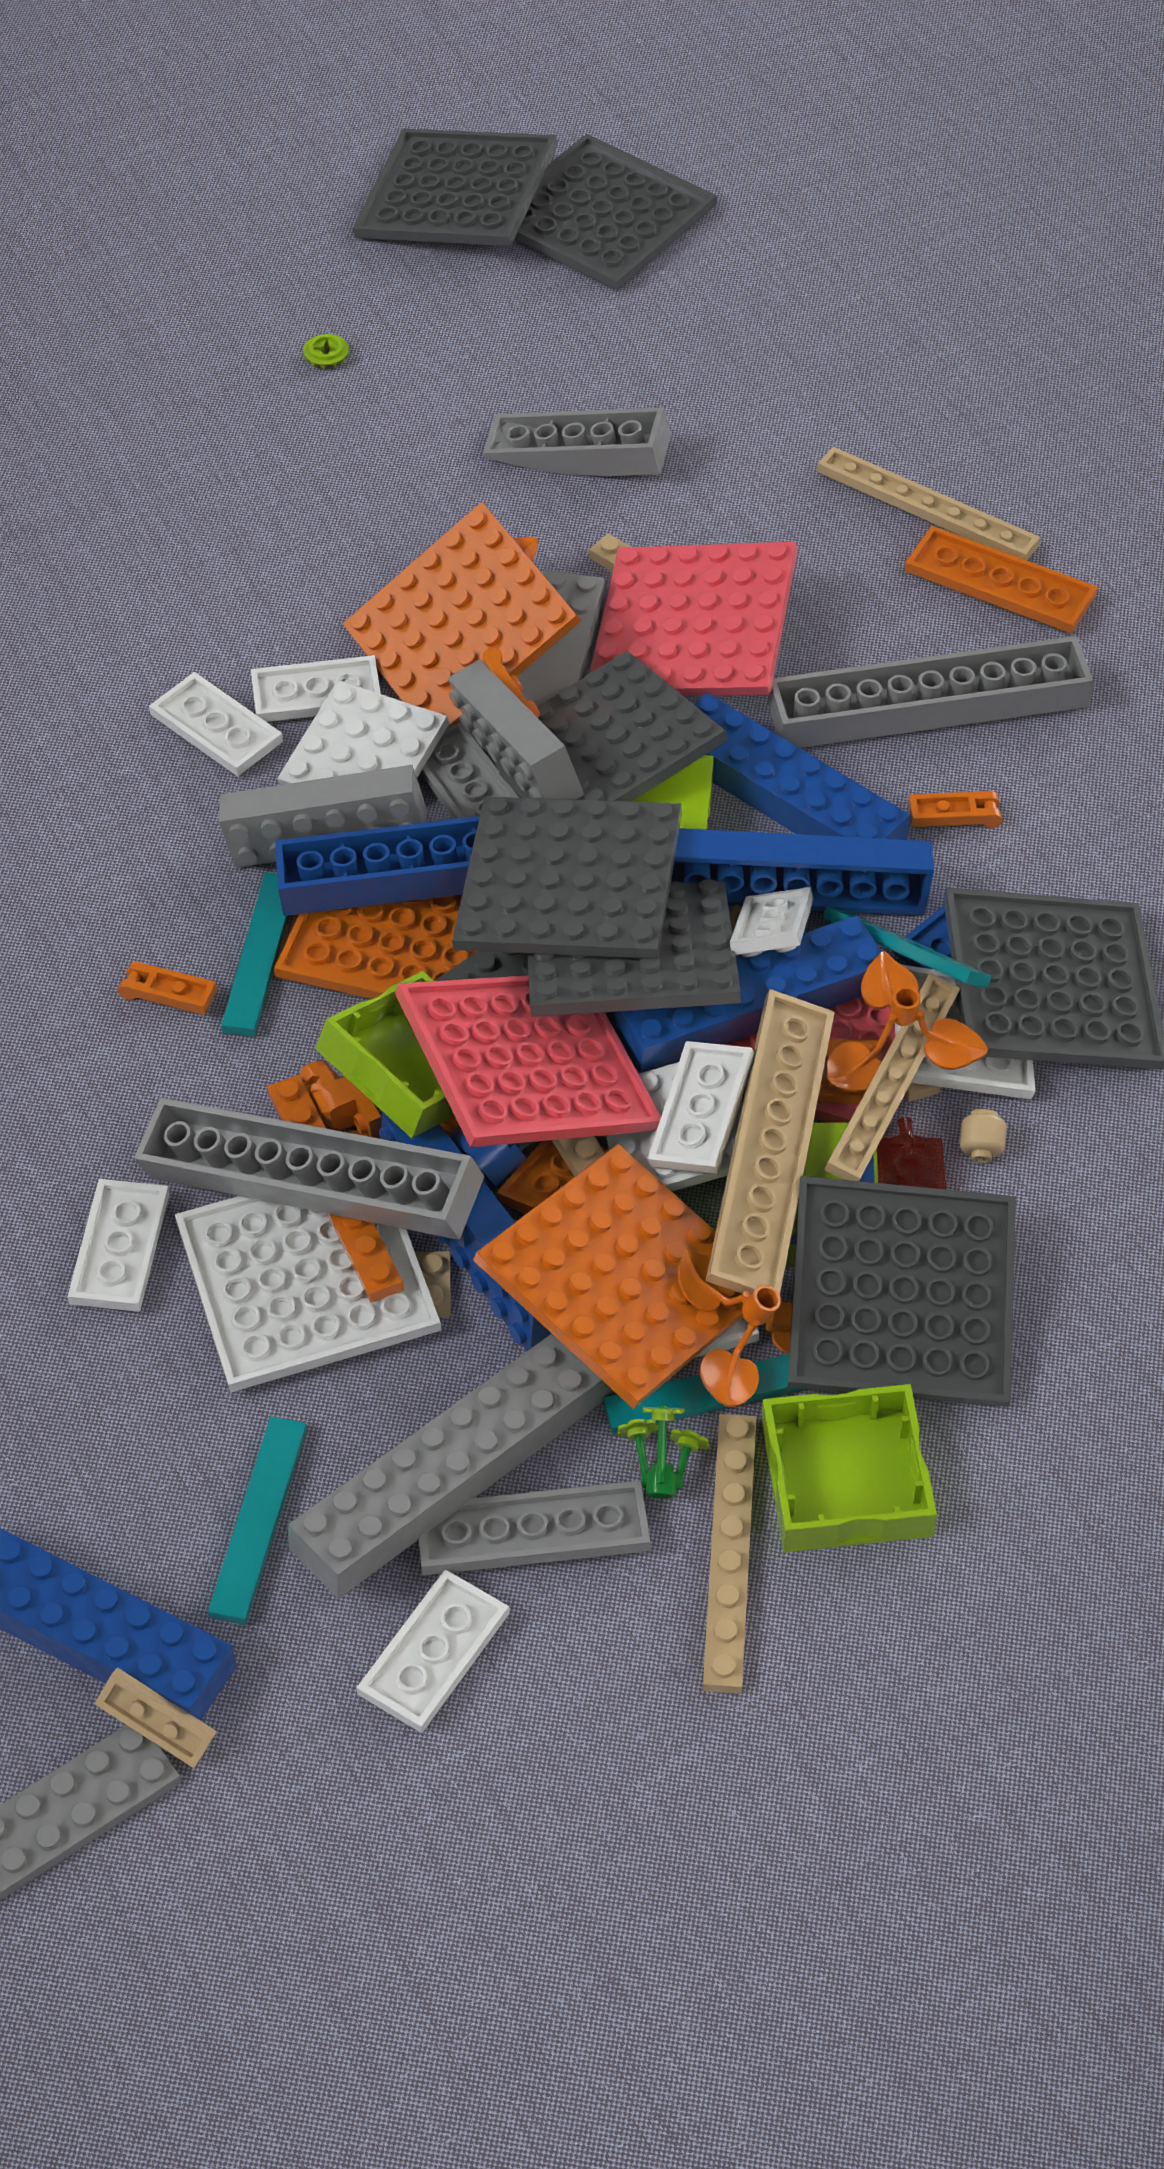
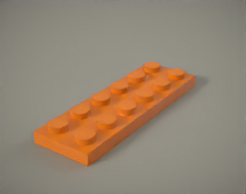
[905,525,1098,634]

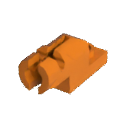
[300,1061,382,1139]

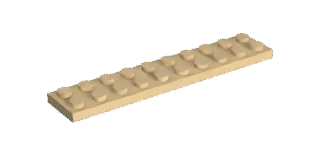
[706,989,835,1295]

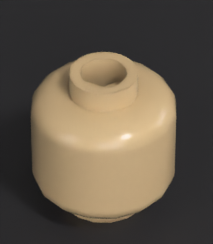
[960,1109,1007,1163]

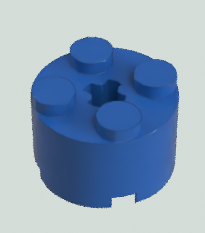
[449,1126,526,1191]

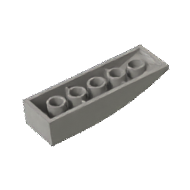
[483,407,671,476]
[517,570,605,706]

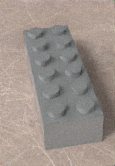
[447,659,585,800]
[218,764,427,868]

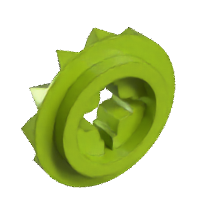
[303,334,349,369]

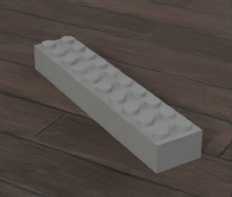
[768,636,1093,748]
[134,1098,485,1240]
[288,1334,616,1599]

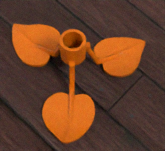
[826,951,988,1092]
[678,1248,792,1407]

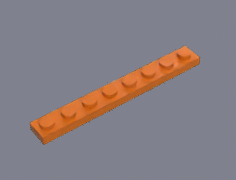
[267,1075,404,1303]

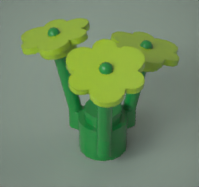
[617,1405,710,1498]

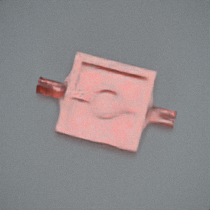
[877,1117,946,1190]

